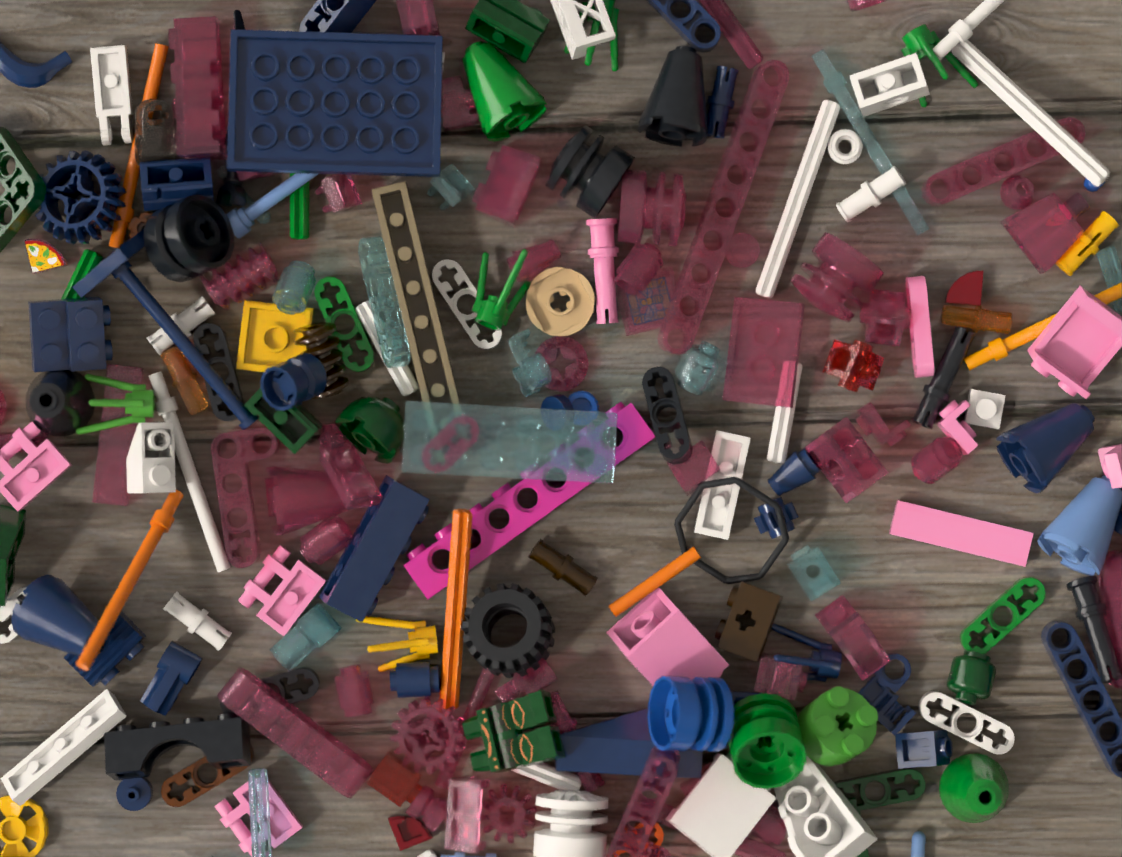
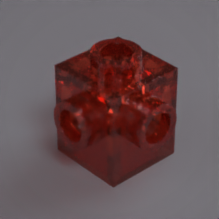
[822,339,885,392]

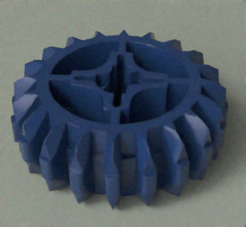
[35,150,127,244]

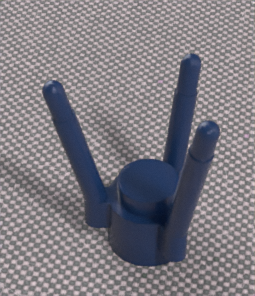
[771,623,842,682]

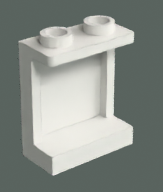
[665,753,776,857]

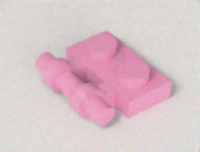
[0,421,72,512]
[238,545,327,636]
[214,771,303,857]

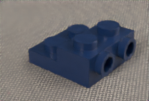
[28,297,113,372]

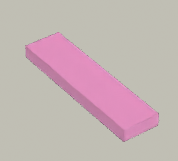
[889,500,1034,567]

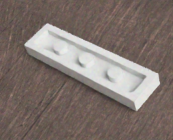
[1,689,126,806]

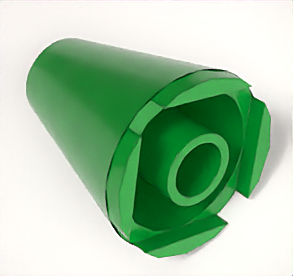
[462,41,547,142]
[939,753,1009,823]

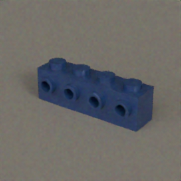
[319,475,430,622]

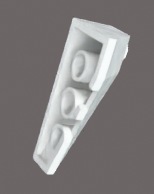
[774,756,878,857]

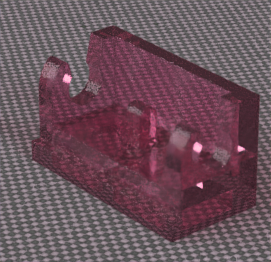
[444,775,490,853]

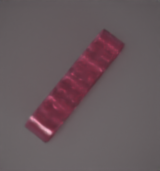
[921,117,1086,207]
[217,667,374,799]

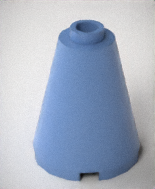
[1037,475,1122,576]

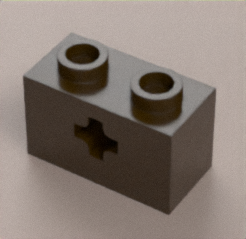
[715,581,783,662]

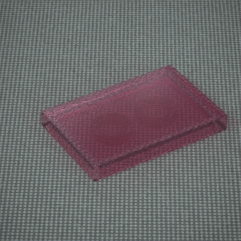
[722,297,805,408]

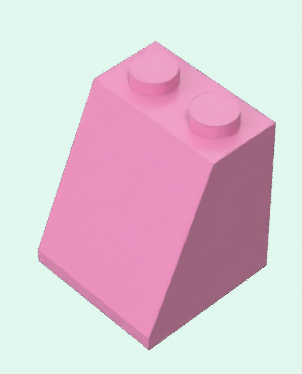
[606,588,729,686]

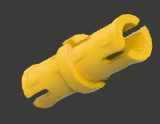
[1055,211,1119,276]

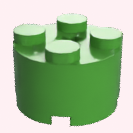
[798,686,878,766]

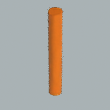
[609,546,702,617]

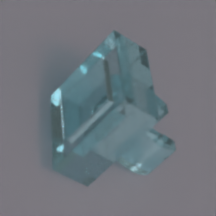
[427,164,475,210]

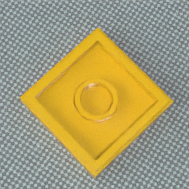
[236,300,314,373]

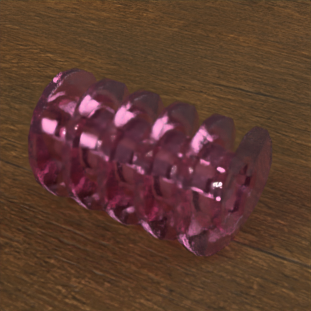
[199,241,279,311]

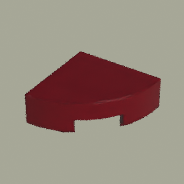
[945,271,984,306]
[388,815,433,851]

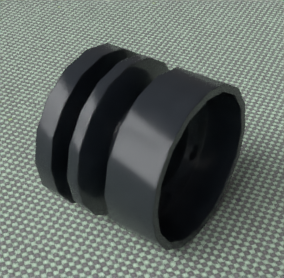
[545,125,635,219]

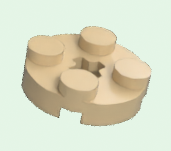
[525,267,595,337]

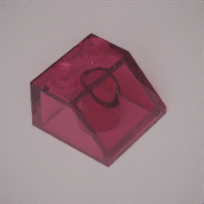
[472,145,542,228]

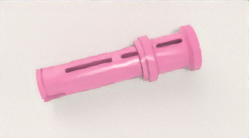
[586,218,619,324]

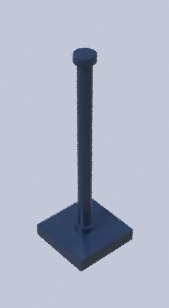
[73,229,259,431]

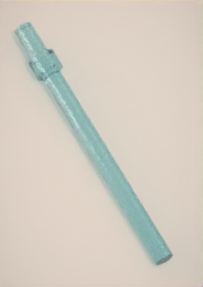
[811,49,929,236]

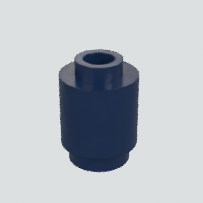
[390,662,440,698]

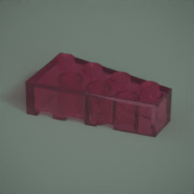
[168,16,227,160]

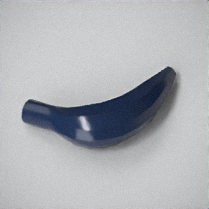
[0,42,73,88]

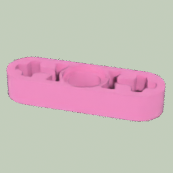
[906,276,934,378]

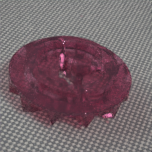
[533,336,588,392]

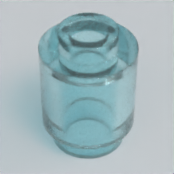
[272,261,316,315]

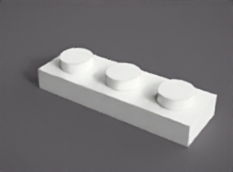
[694,430,751,540]

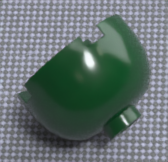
[335,396,406,464]

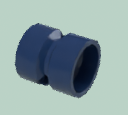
[260,353,327,411]

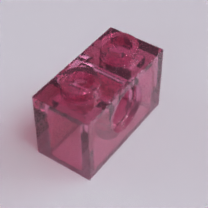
[805,416,888,503]

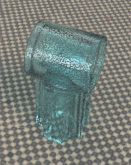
[270,602,342,671]

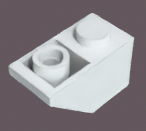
[126,422,176,493]

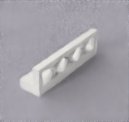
[550,0,616,60]

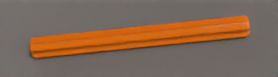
[439,509,473,710]

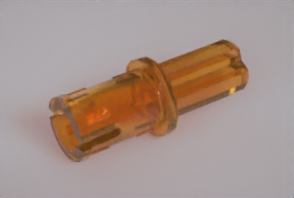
[941,305,1012,335]
[160,347,208,415]

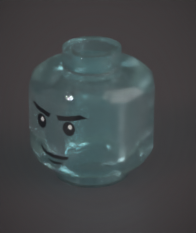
[674,341,726,395]

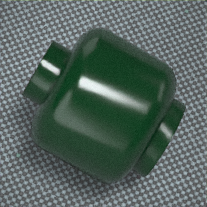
[947,651,996,705]

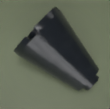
[638,46,708,147]
[25,370,95,437]

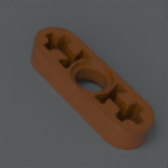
[161,744,254,807]

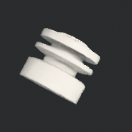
[533,790,609,857]

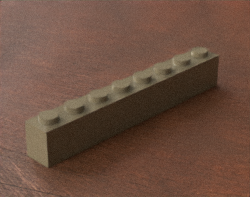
[371,181,473,463]

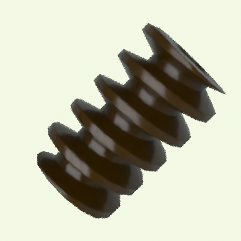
[293,322,349,399]

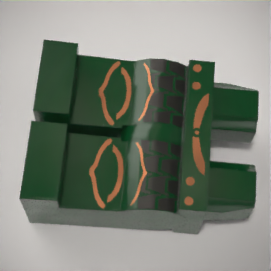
[462,690,566,773]

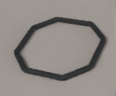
[674,477,789,584]

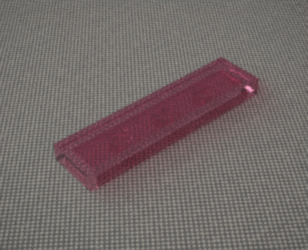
[92,364,144,506]

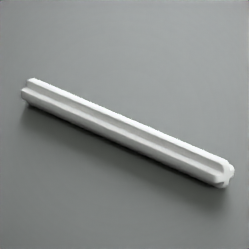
[951,40,1110,186]
[755,100,840,298]

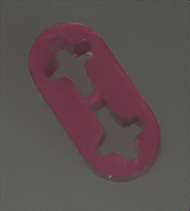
[421,415,479,473]

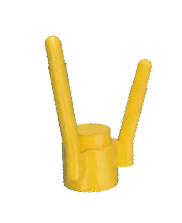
[355,616,438,672]

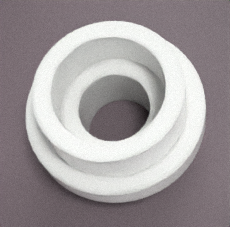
[827,129,863,164]

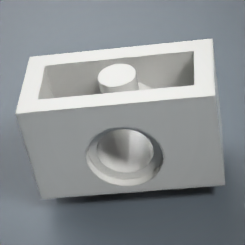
[849,53,930,117]

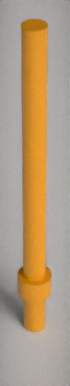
[964,282,1122,371]

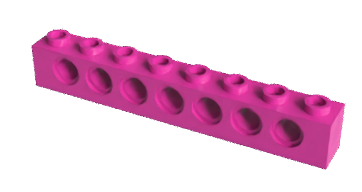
[403,402,656,600]

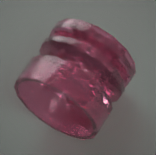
[617,169,686,247]
[790,232,884,323]

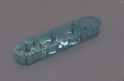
[358,236,410,368]

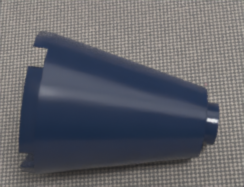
[996,403,1095,493]
[11,575,109,657]

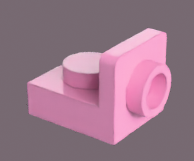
[936,400,978,455]
[1098,444,1122,489]

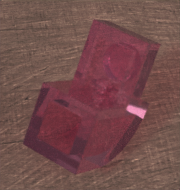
[815,595,891,681]

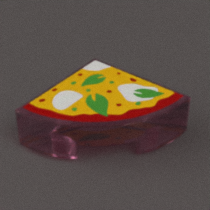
[24,239,68,274]

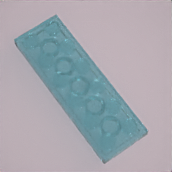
[402,401,617,484]

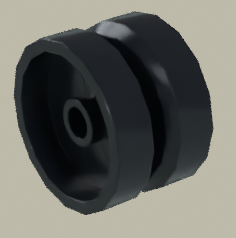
[144,194,234,283]

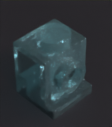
[787,545,841,601]

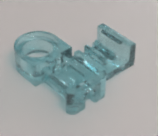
[507,329,552,397]

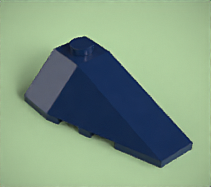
[555,708,702,778]

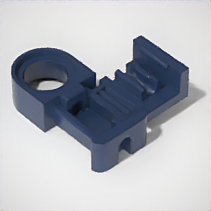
[858,653,916,735]

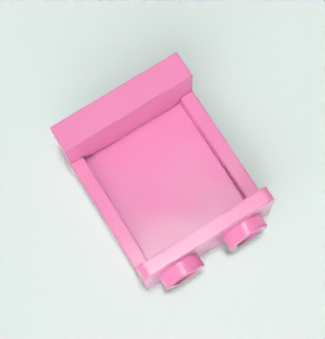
[1027,286,1122,399]

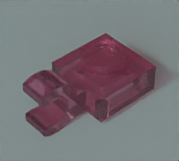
[494,658,558,703]

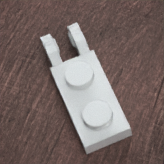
[90,45,133,146]

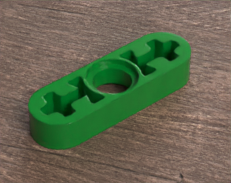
[314,277,375,372]
[960,577,1046,654]

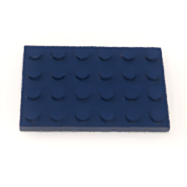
[227,29,443,177]

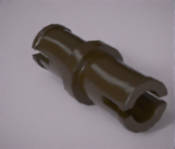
[528,539,598,596]

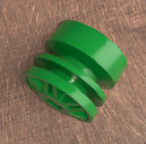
[728,693,807,789]

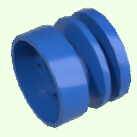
[648,676,734,752]

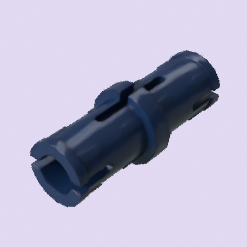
[707,66,739,139]

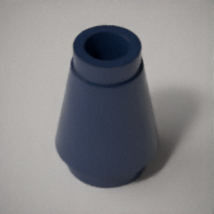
[768,448,821,496]

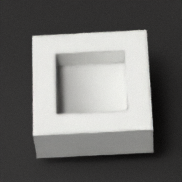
[964,389,1006,430]

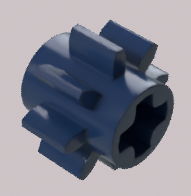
[754,497,799,539]

